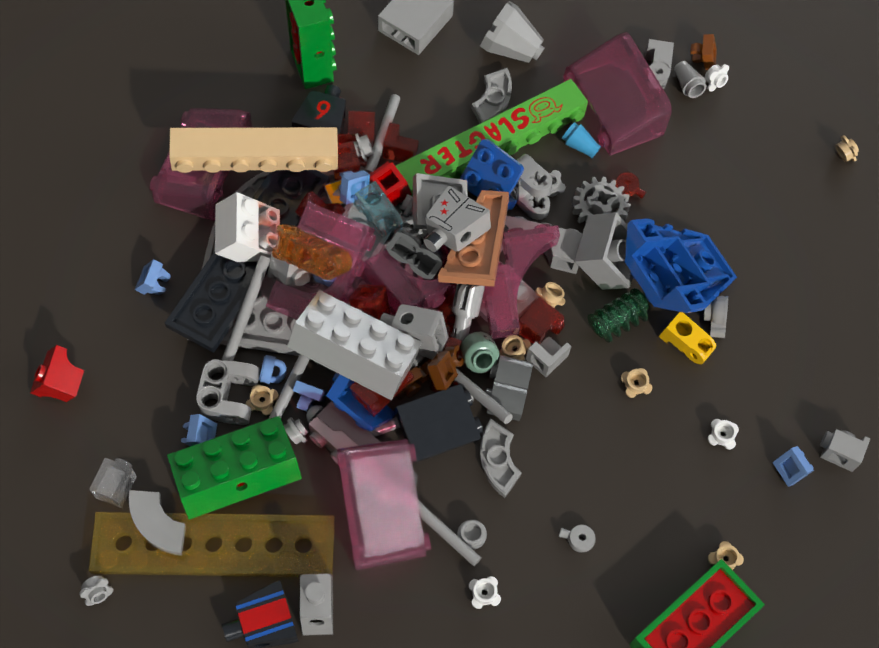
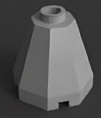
[480,1,544,63]

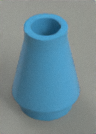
[562,122,601,158]

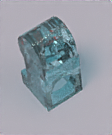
[354,181,403,237]

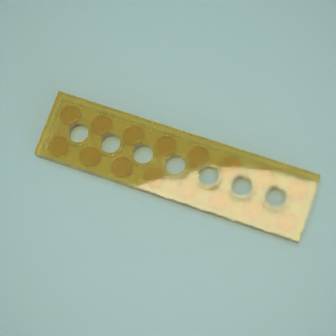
[89,512,335,577]

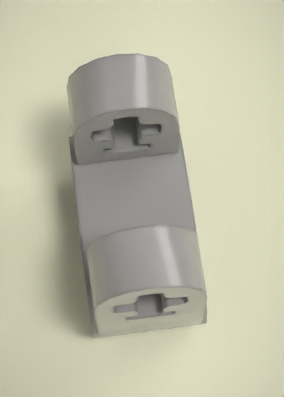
[510,154,552,220]
[196,359,260,425]

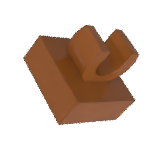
[690,34,717,70]

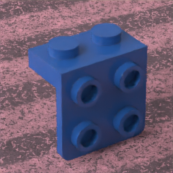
[460,139,524,210]
[326,372,395,431]

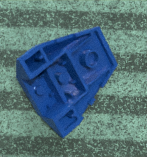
[625,219,737,313]

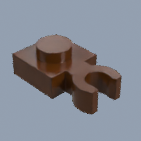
[427,345,464,391]
[395,359,432,401]

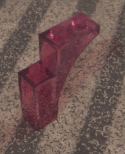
[483,224,560,339]

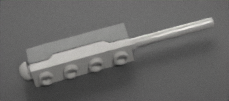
[306,401,481,566]

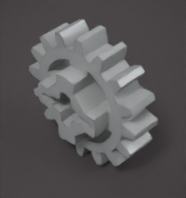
[572,177,631,223]

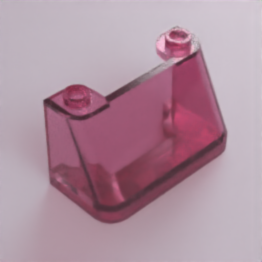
[563,32,672,156]
[150,108,252,221]
[336,439,431,570]

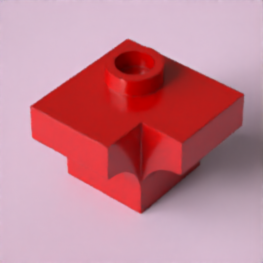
[366,161,412,215]
[30,345,84,402]

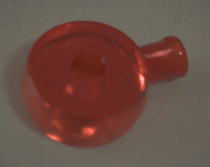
[615,172,646,199]

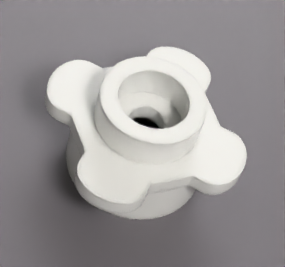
[705,64,729,92]
[708,419,739,450]
[469,576,501,609]

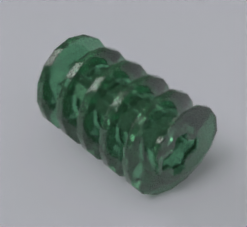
[587,288,649,343]

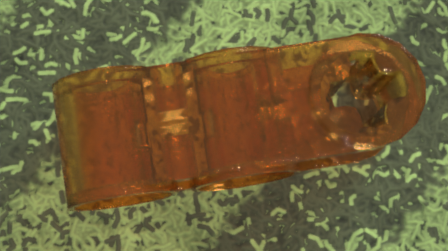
[272,224,352,280]

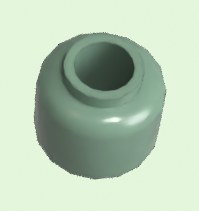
[460,332,499,373]

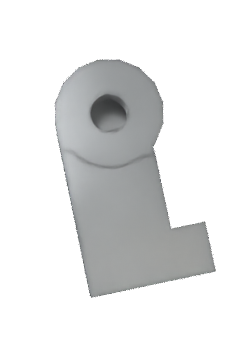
[644,39,674,91]

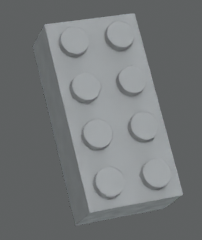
[287,290,422,401]

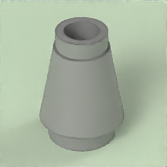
[674,61,706,98]

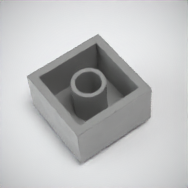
[575,212,633,290]

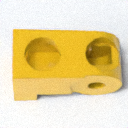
[658,312,716,365]

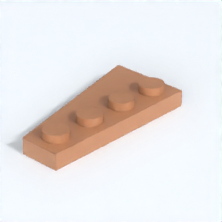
[438,190,509,287]

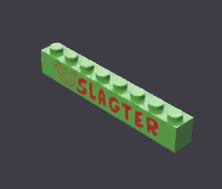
[396,79,588,196]

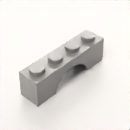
[500,215,583,274]

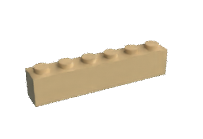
[169,127,338,173]

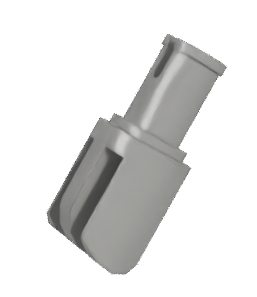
[450,284,485,342]

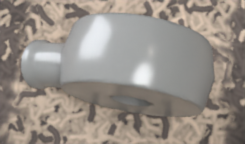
[559,525,596,553]

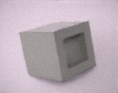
[526,337,571,377]

